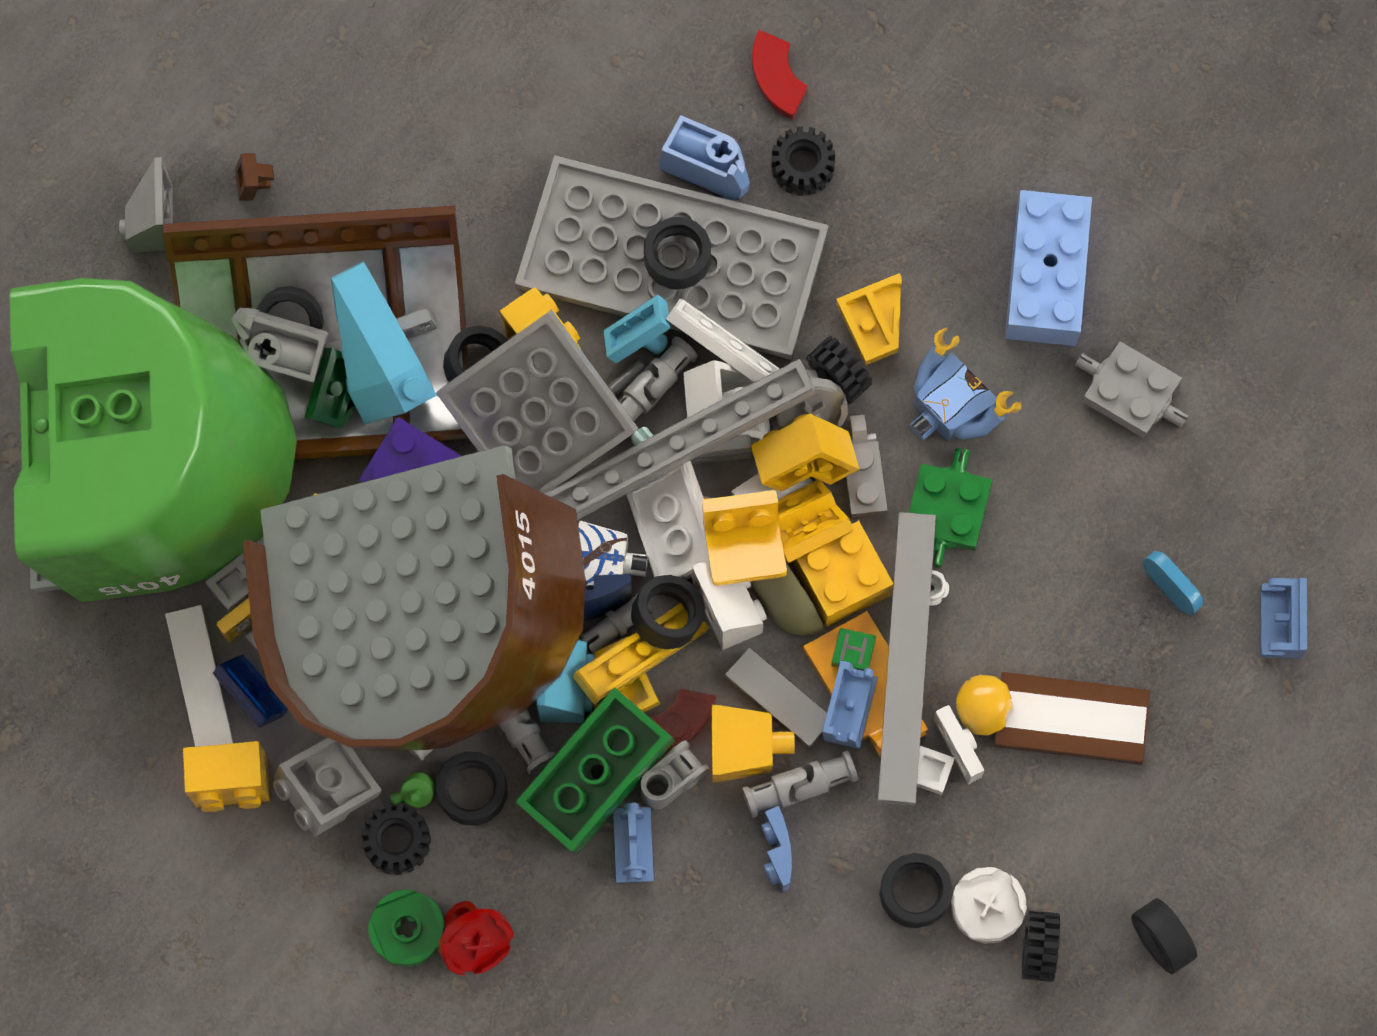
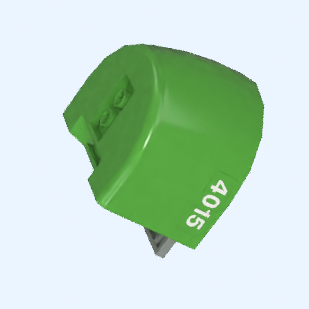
[10,278,297,602]

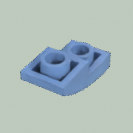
[761,806,792,893]

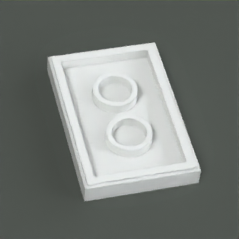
[626,461,709,580]

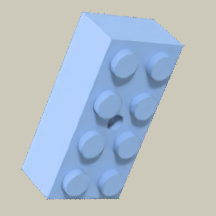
[1005,190,1092,346]

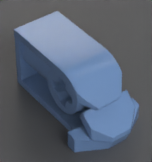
[659,115,750,201]

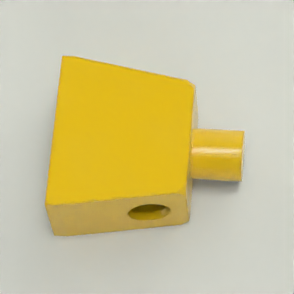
[712,705,795,783]

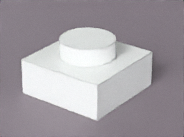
[917,746,955,795]

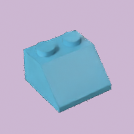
[537,640,594,723]

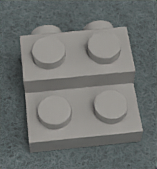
[273,738,382,837]

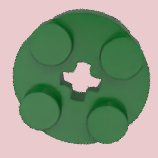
[368,889,445,967]

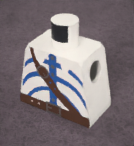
[578,520,648,590]

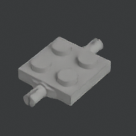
[1075,341,1189,438]

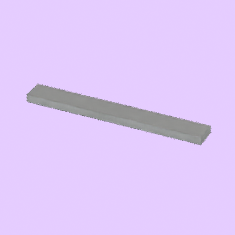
[545,359,817,520]
[878,512,936,806]

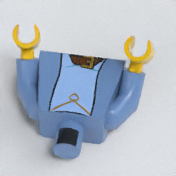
[909,328,1022,441]

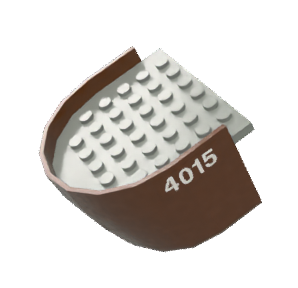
[243,445,586,751]

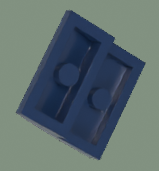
[583,574,633,621]

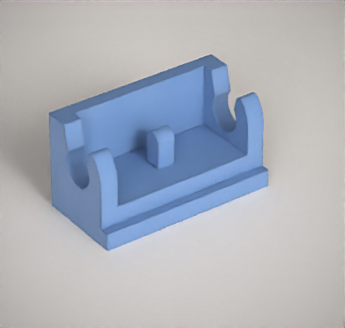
[1260,578,1307,659]
[822,661,878,749]

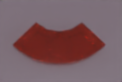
[650,689,717,754]

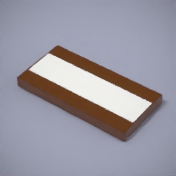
[994,672,1150,765]

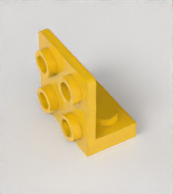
[702,490,787,586]

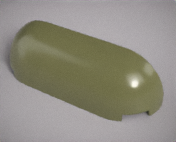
[750,563,823,637]

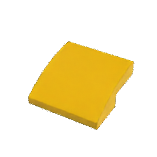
[778,480,853,563]

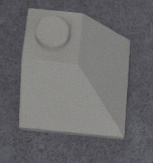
[119,157,173,253]

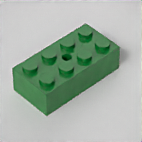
[516,687,675,854]

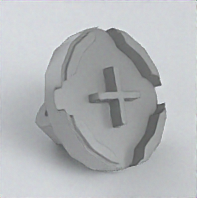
[776,370,848,428]

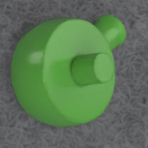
[391,772,436,808]

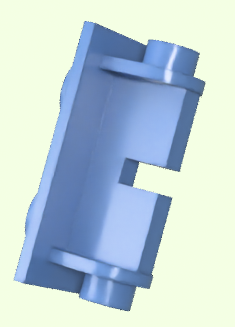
[613,803,654,883]

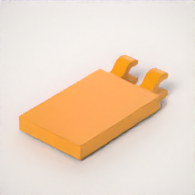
[803,611,928,758]

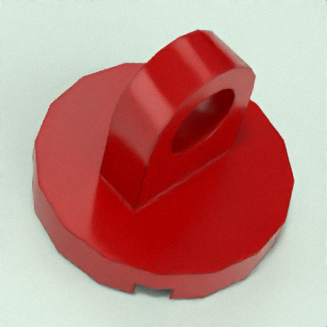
[439,901,514,976]

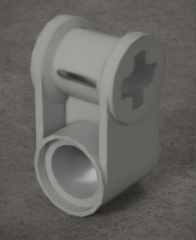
[640,740,710,809]

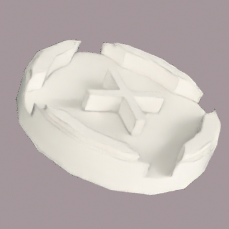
[950,867,1027,944]

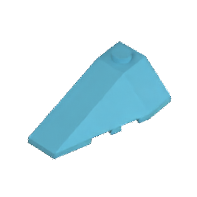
[331,261,437,424]

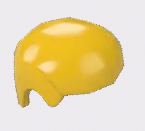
[956,675,1013,735]

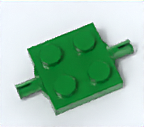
[909,448,993,568]

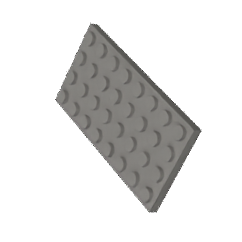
[515,155,829,360]

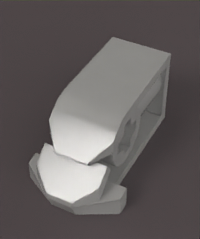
[231,308,329,382]

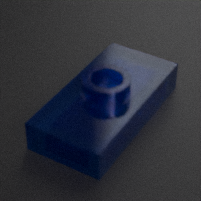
[212,654,288,728]

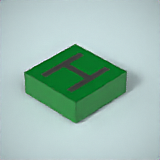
[831,628,876,671]

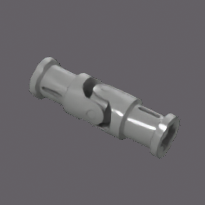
[619,336,698,422]
[498,709,556,775]
[741,750,858,818]

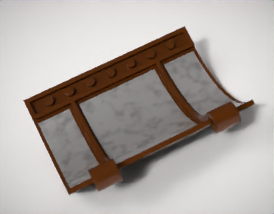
[162,205,469,459]

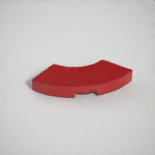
[752,29,808,120]

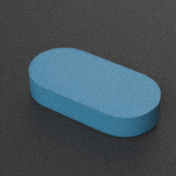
[1143,551,1203,616]

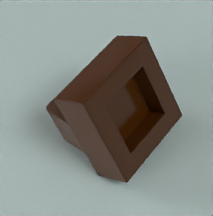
[235,153,274,201]

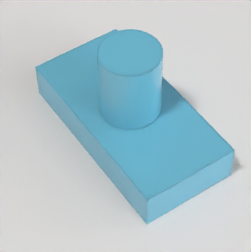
[604,295,671,364]

